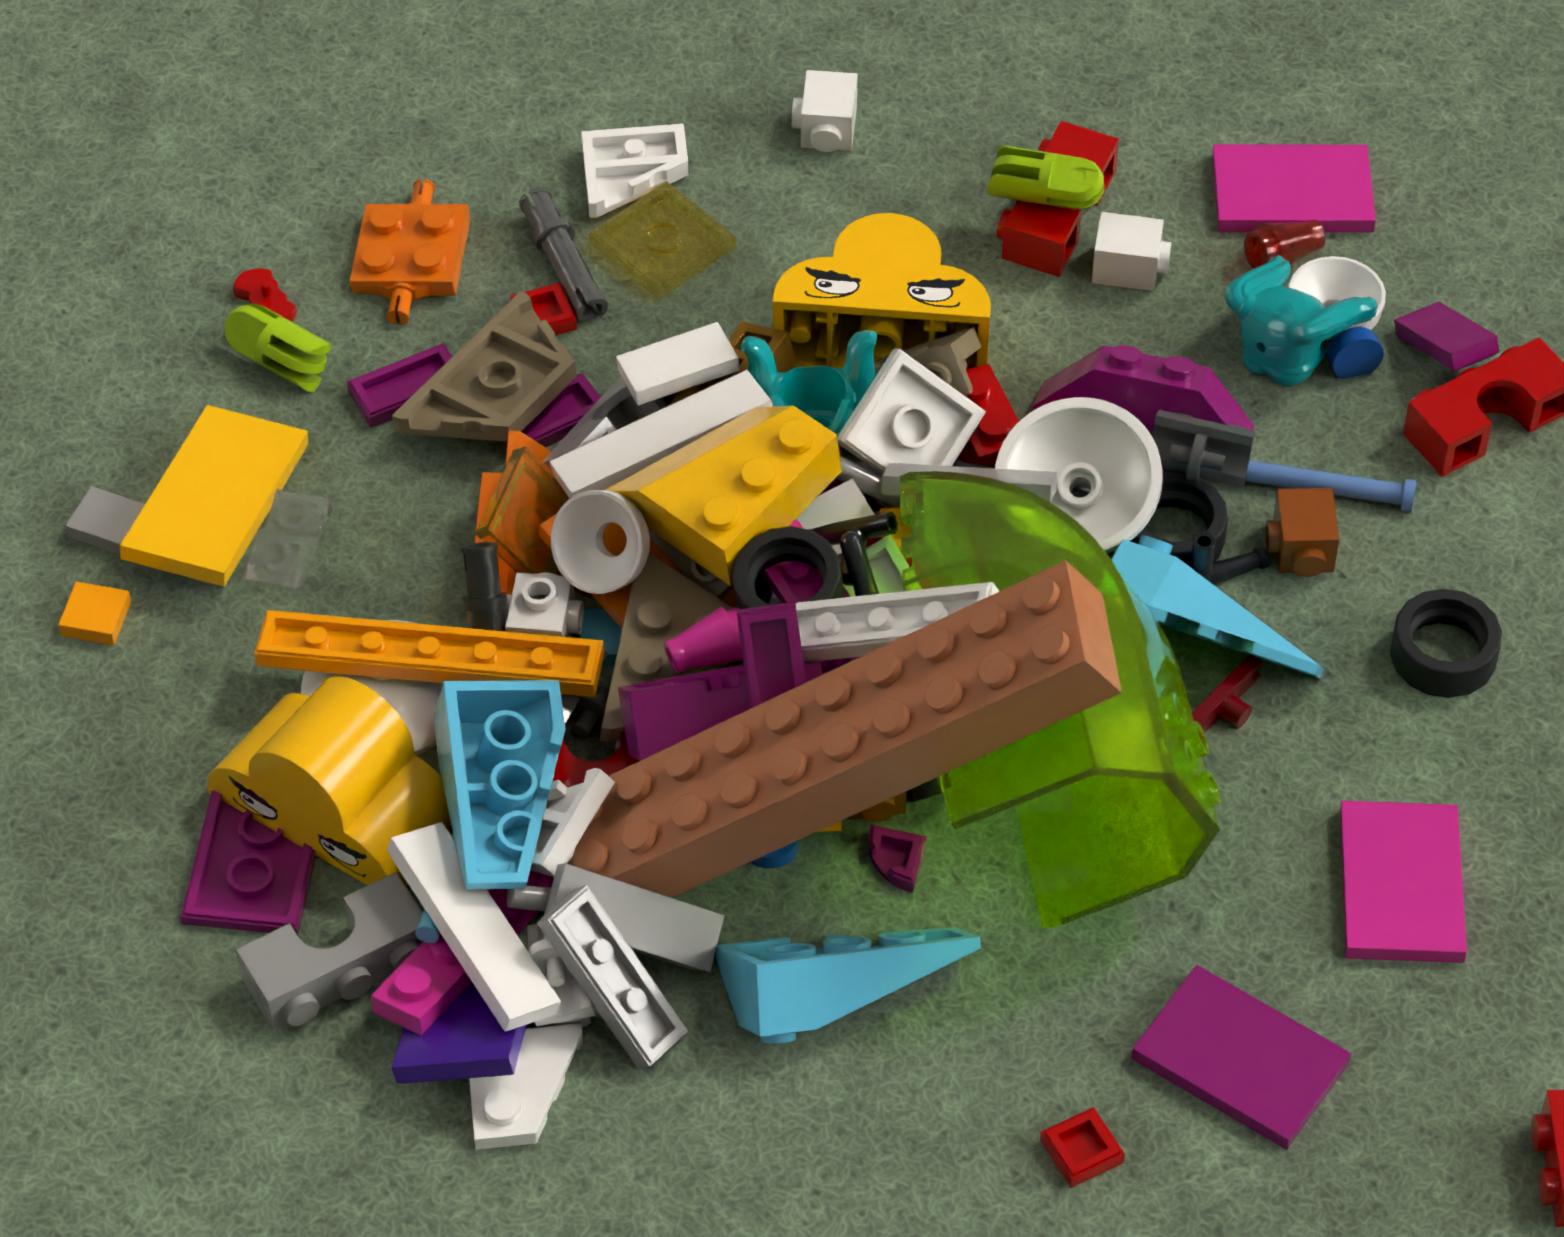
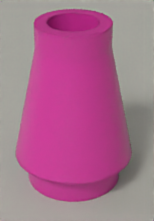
[663,607,743,674]

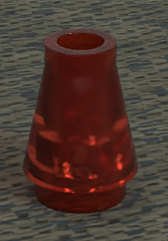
[1244,219,1325,269]

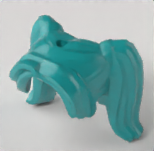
[1225,255,1378,386]
[740,330,877,446]

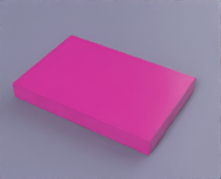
[1212,144,1376,232]
[1339,800,1467,963]

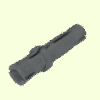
[519,187,608,322]

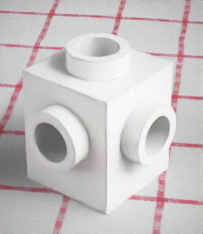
[503,572,584,637]

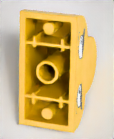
[772,213,991,370]
[207,676,453,886]

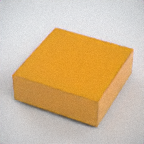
[58,581,131,645]

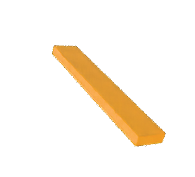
[254,610,604,697]

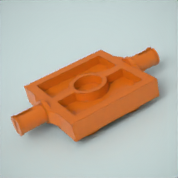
[349,179,471,325]

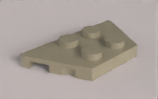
[392,291,577,442]
[599,553,733,742]

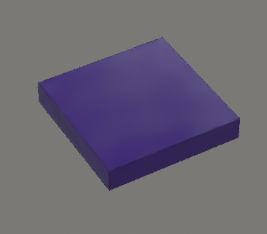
[391,983,527,1084]

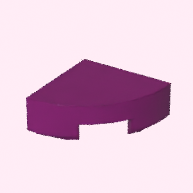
[869,824,927,893]

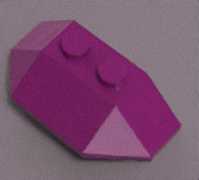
[1032,345,1254,436]

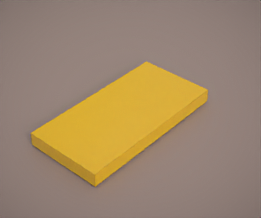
[120,405,308,587]

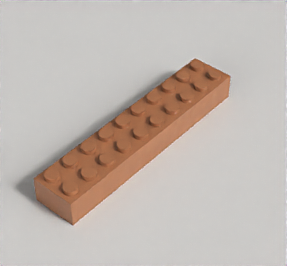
[569,560,1122,898]

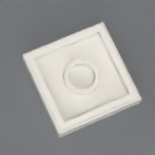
[837,349,986,504]

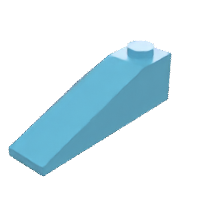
[1096,535,1324,679]
[434,680,565,890]
[715,927,981,1044]

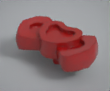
[233,268,297,322]

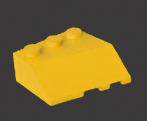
[605,405,842,586]

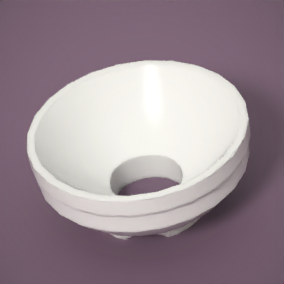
[1289,256,1386,340]
[551,490,650,594]

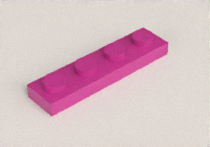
[371,871,554,1036]

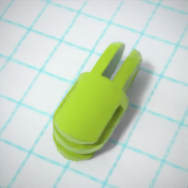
[986,144,1104,210]
[224,303,332,392]

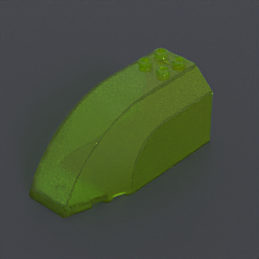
[899,471,1222,929]

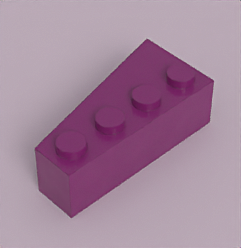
[618,657,859,761]

